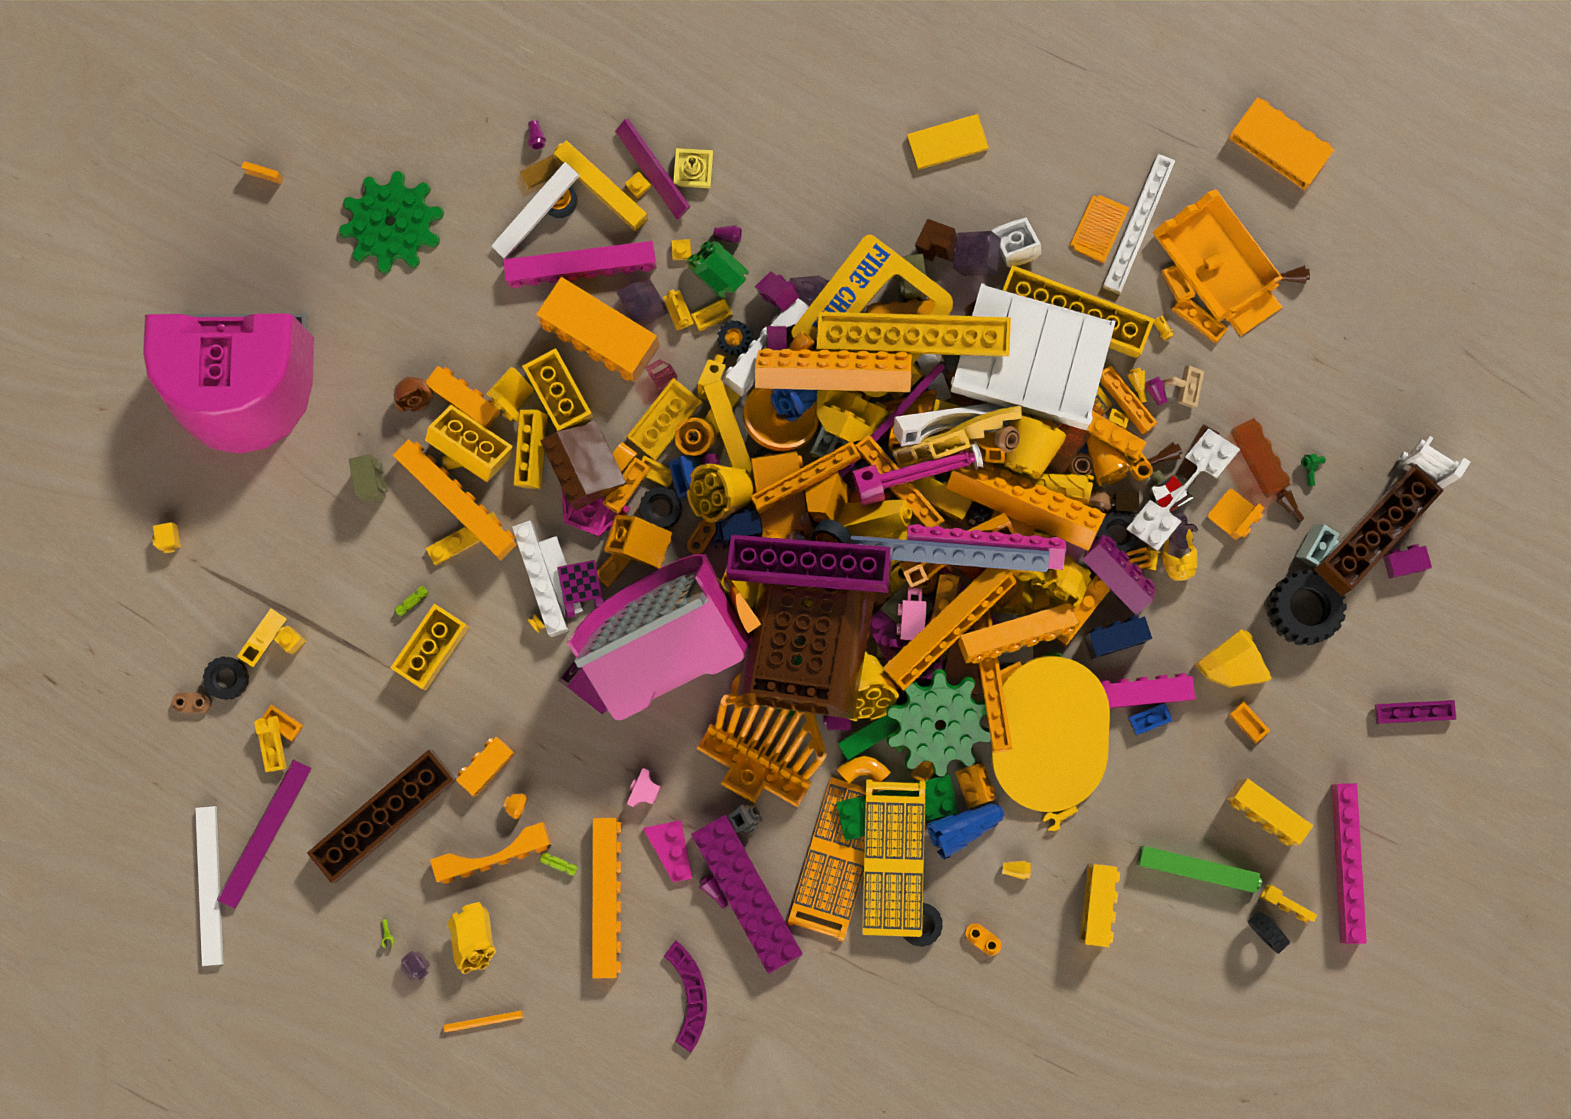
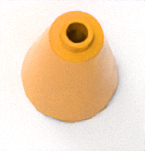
[1086,434,1133,487]

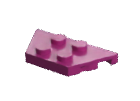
[562,489,630,537]

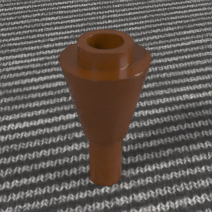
[1280,265,1310,284]
[1147,442,1183,466]
[1275,489,1304,522]

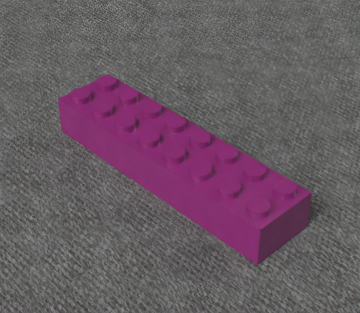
[726,535,892,593]
[691,815,803,974]

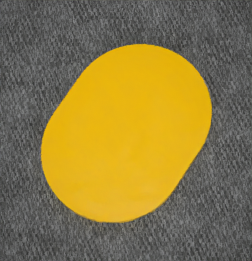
[991,656,1110,812]

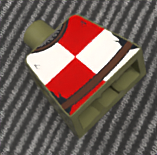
[1148,470,1194,513]

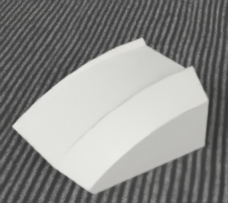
[991,217,1041,268]

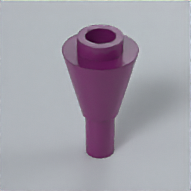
[699,874,728,909]

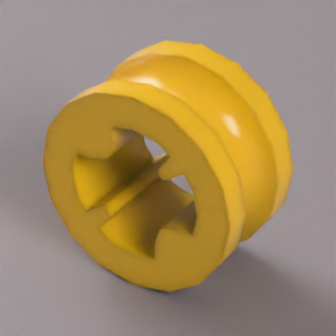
[528,614,545,633]

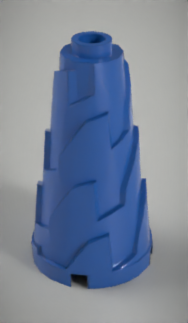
[771,389,817,421]
[927,804,1005,860]

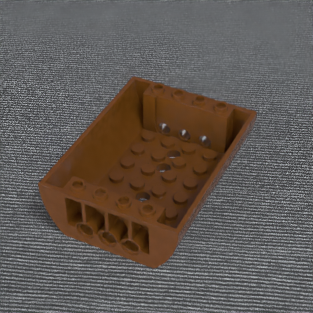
[736,583,876,719]

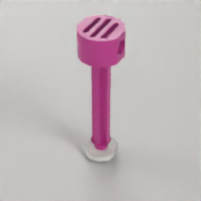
[852,441,983,506]

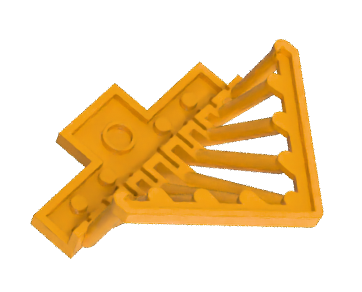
[697,692,827,808]

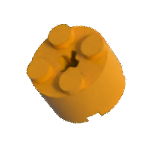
[675,417,717,456]

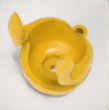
[1162,529,1198,581]

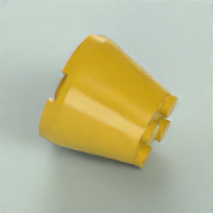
[1004,416,1066,480]
[687,464,756,522]
[850,652,899,721]

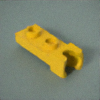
[254,716,287,772]
[1260,885,1317,923]

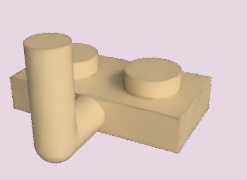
[1161,366,1204,408]

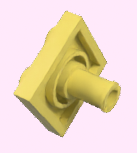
[673,148,713,189]

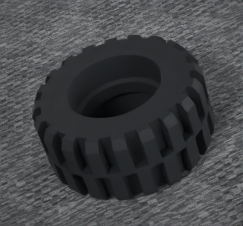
[1267,569,1347,646]

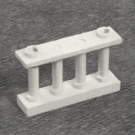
[1397,436,1470,489]

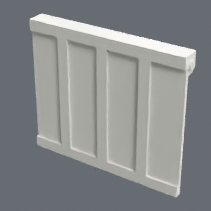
[950,283,1116,430]

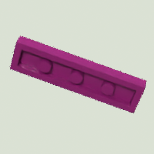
[1375,700,1457,724]

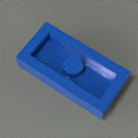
[1128,703,1173,735]

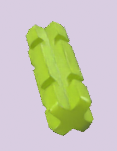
[394,586,429,616]
[540,852,578,876]

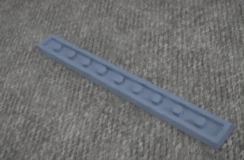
[850,536,1049,572]

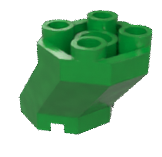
[687,241,749,298]

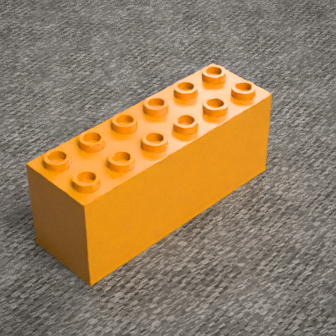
[536,277,660,382]

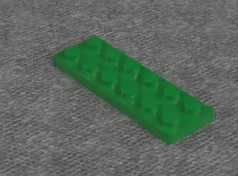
[836,774,959,841]

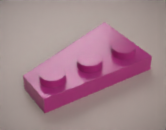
[643,820,693,882]

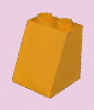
[805,472,851,524]
[603,515,672,569]

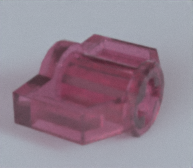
[645,359,678,394]

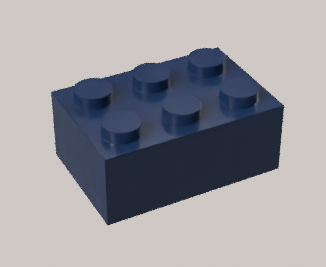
[1084,615,1152,660]

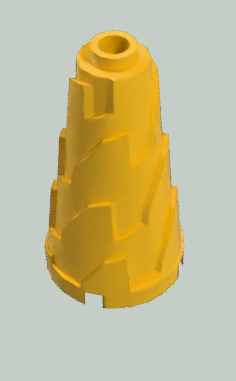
[1019,472,1094,506]

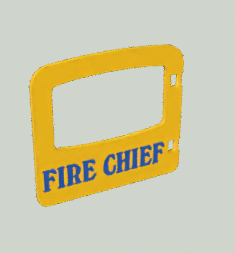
[791,235,953,398]

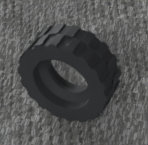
[639,486,682,530]
[1096,512,1139,553]
[202,656,249,700]
[903,903,943,947]
[1247,911,1290,954]

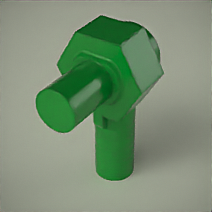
[1301,454,1326,486]

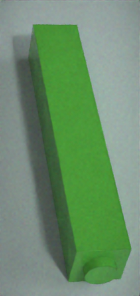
[1137,846,1262,893]

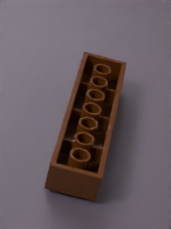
[1314,464,1444,597]
[307,750,456,883]

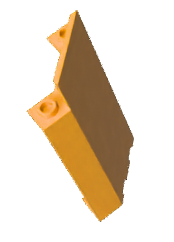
[1152,189,1283,336]

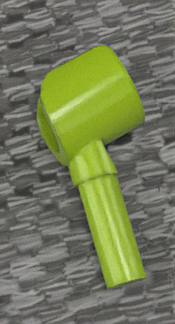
[382,919,395,948]

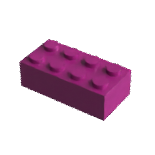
[1082,534,1156,615]

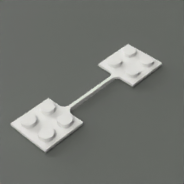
[1127,428,1240,551]

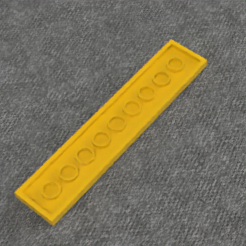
[816,312,1011,357]

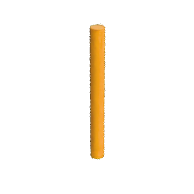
[444,1010,523,1033]

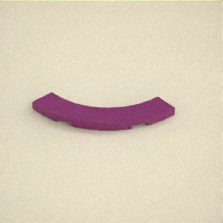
[664,940,707,1053]

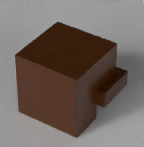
[915,219,959,263]

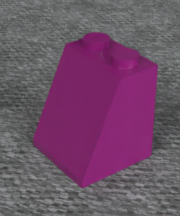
[558,660,608,714]

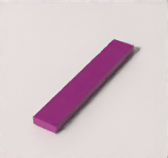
[615,119,690,219]

